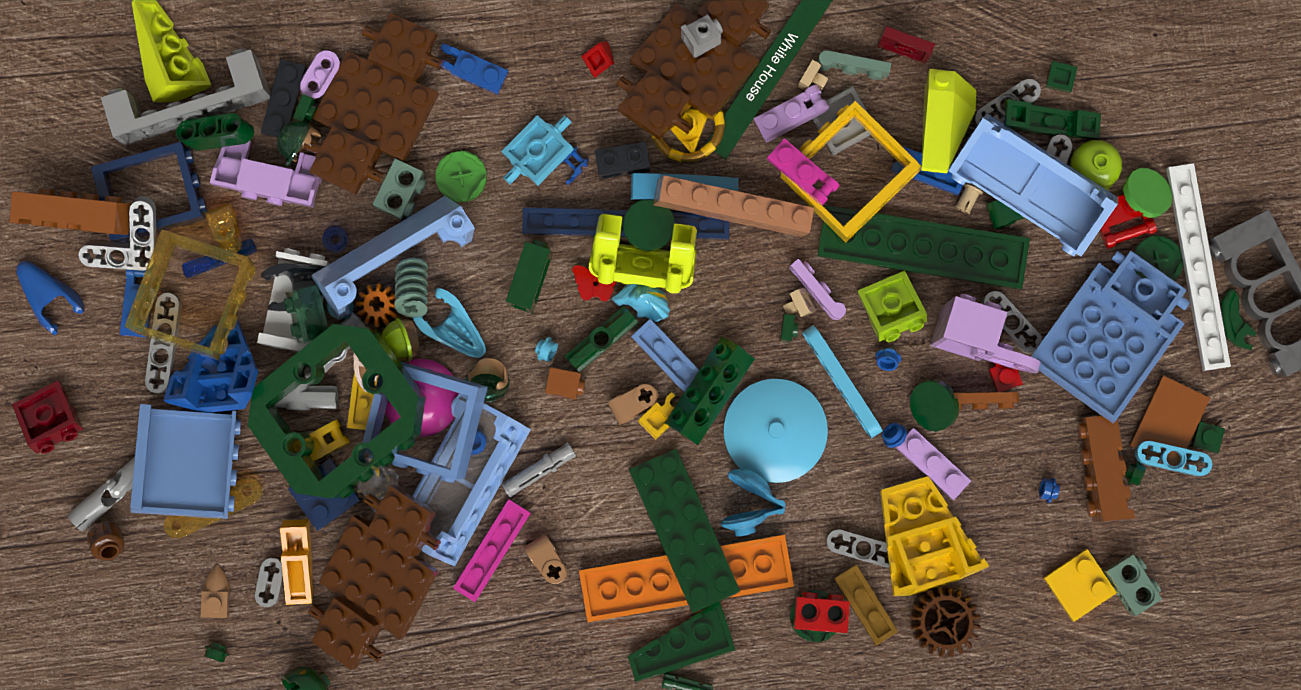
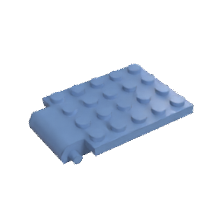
[1031,251,1190,423]

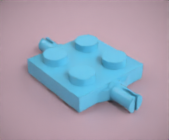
[501,115,574,186]

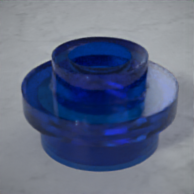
[322,226,348,252]

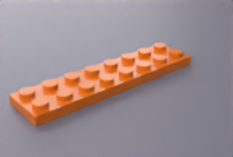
[579,535,794,622]

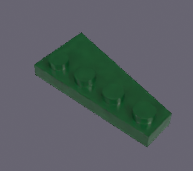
[628,602,736,683]

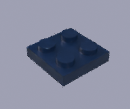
[287,458,361,531]

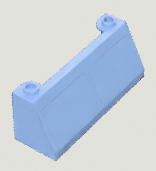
[948,113,1118,257]
[312,196,475,321]

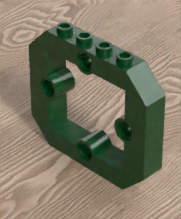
[247,324,426,499]

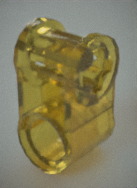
[205,202,242,254]

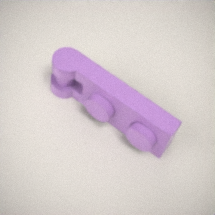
[754,85,829,143]
[789,259,846,320]

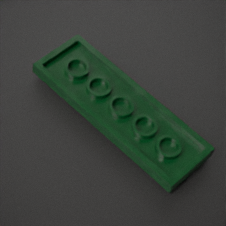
[629,449,740,614]

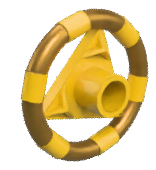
[652,108,725,162]

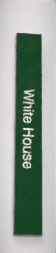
[705,0,833,160]

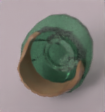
[277,121,321,166]
[465,358,510,403]

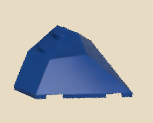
[164,306,258,413]

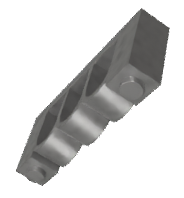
[1208,210,1301,378]

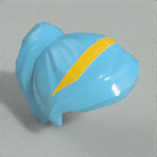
[612,284,670,322]

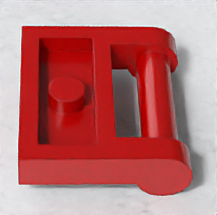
[1099,195,1157,249]

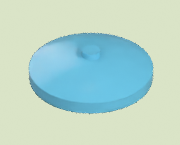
[723,379,828,483]

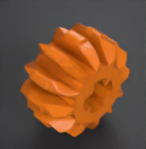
[356,283,398,328]

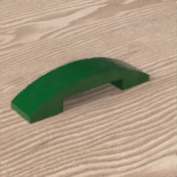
[1004,99,1101,139]

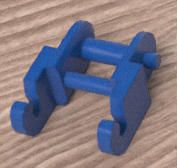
[557,147,589,185]

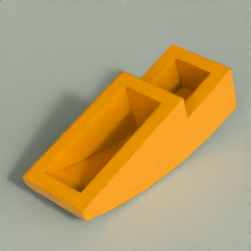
[280,519,313,605]

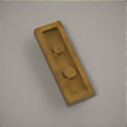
[833,565,898,646]

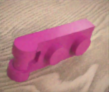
[767,138,840,205]

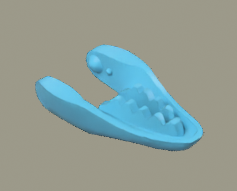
[413,288,486,358]

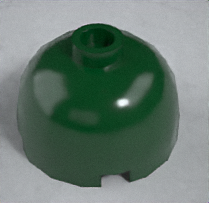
[281,666,331,690]

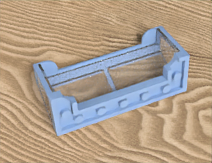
[412,393,531,566]

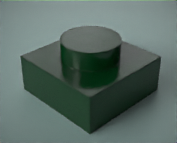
[1045,61,1078,93]
[293,94,317,126]
[780,314,799,343]
[1191,422,1225,454]

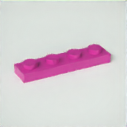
[453,499,531,602]

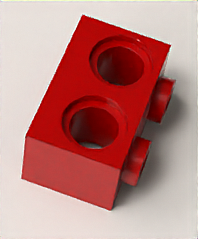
[793,592,850,633]

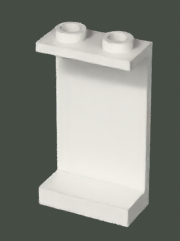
[257,248,330,352]

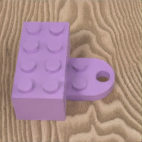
[930,294,1041,373]

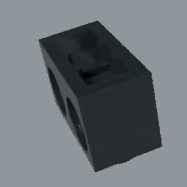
[595,142,650,180]

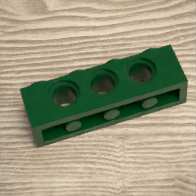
[665,336,755,445]

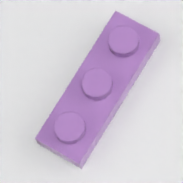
[895,428,971,500]

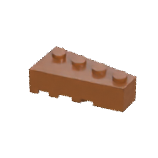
[9,188,131,235]
[1078,416,1135,522]

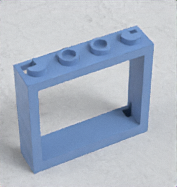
[362,361,488,483]

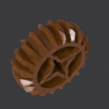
[910,586,981,657]

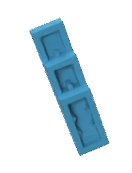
[631,173,739,200]

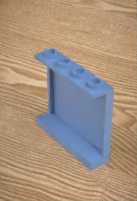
[130,404,241,519]

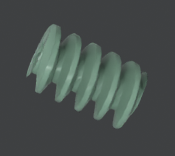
[394,258,428,317]

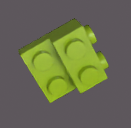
[858,271,927,342]

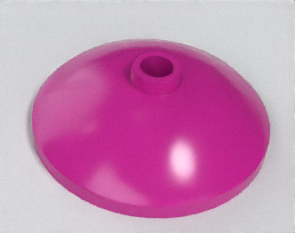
[385,359,459,437]

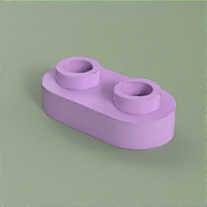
[300,51,340,99]

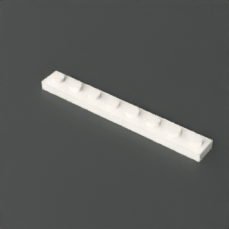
[1166,163,1231,371]

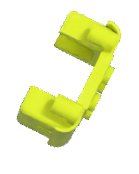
[589,214,697,293]

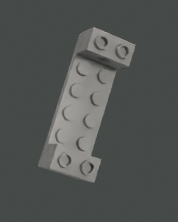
[101,48,271,146]

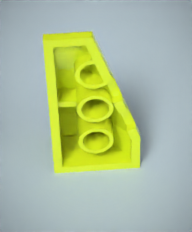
[132,0,211,103]
[921,69,976,173]

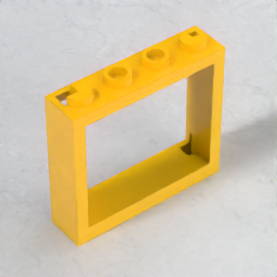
[780,101,921,243]

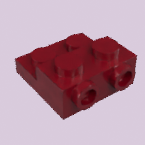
[12,380,84,454]

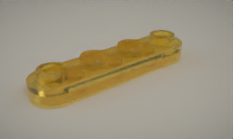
[164,478,263,539]

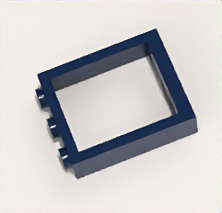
[91,142,208,243]

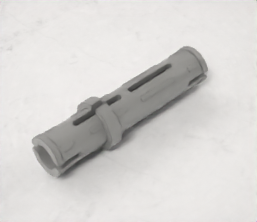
[501,442,576,498]

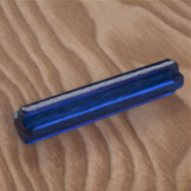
[182,239,257,278]

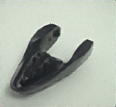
[261,263,324,312]

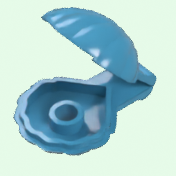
[720,469,786,536]

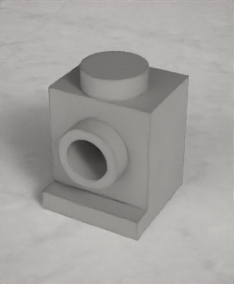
[681,15,723,58]

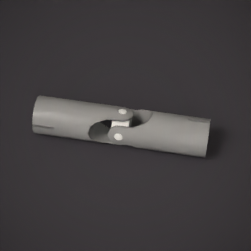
[67,457,135,532]

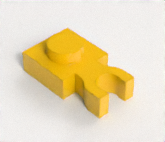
[638,392,675,440]

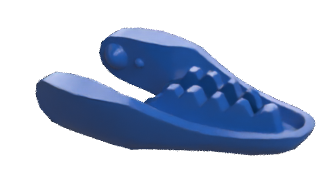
[16,261,85,335]

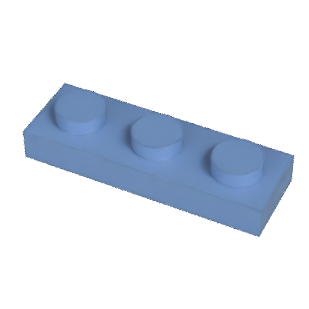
[631,319,699,392]

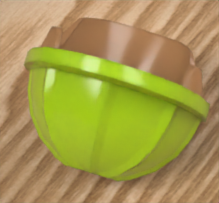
[382,318,419,362]

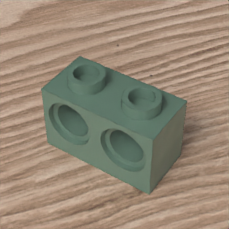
[373,159,427,221]
[1102,554,1162,616]

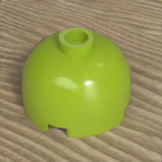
[1069,140,1122,189]

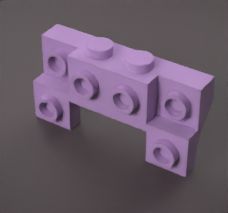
[210,141,322,208]

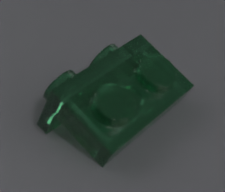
[284,285,328,343]

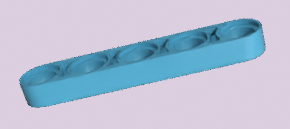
[802,325,882,439]

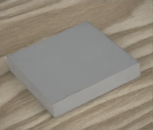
[812,86,871,156]

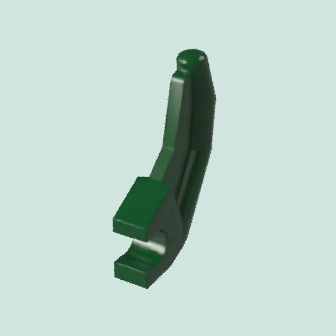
[1220,289,1256,351]

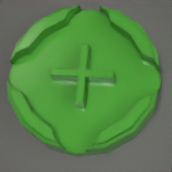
[436,151,487,202]
[1123,168,1172,218]

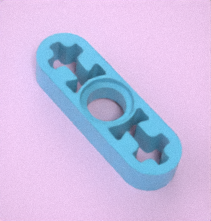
[1135,441,1212,476]

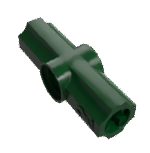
[565,306,638,373]

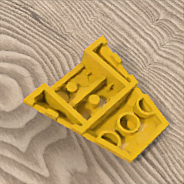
[880,476,989,596]

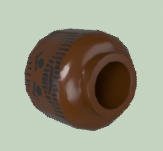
[87,521,124,560]

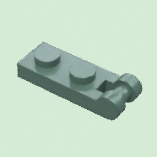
[817,51,891,80]

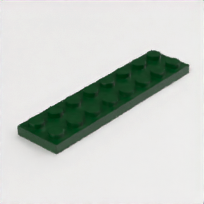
[817,205,1030,290]

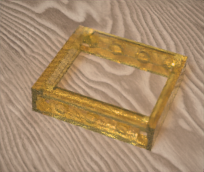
[124,230,255,360]

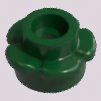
[1125,461,1147,486]
[204,642,230,663]

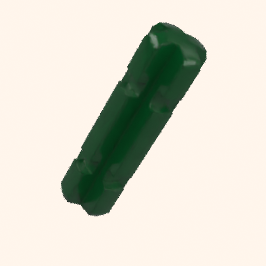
[662,673,713,690]

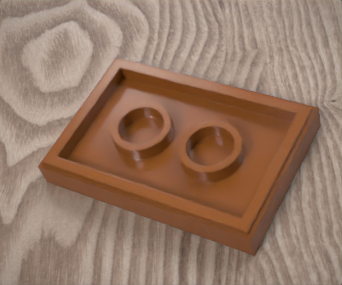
[1129,375,1210,466]

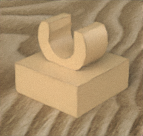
[798,60,828,90]
[783,288,816,317]

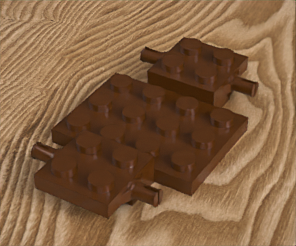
[616,0,771,140]
[303,13,444,195]
[308,485,441,670]

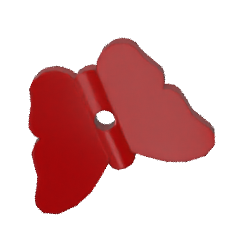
[572,265,617,302]

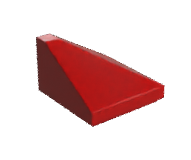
[581,41,615,78]

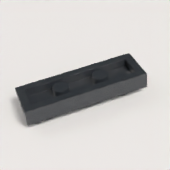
[260,59,307,141]

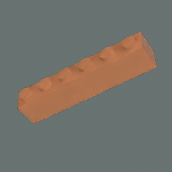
[653,176,814,237]

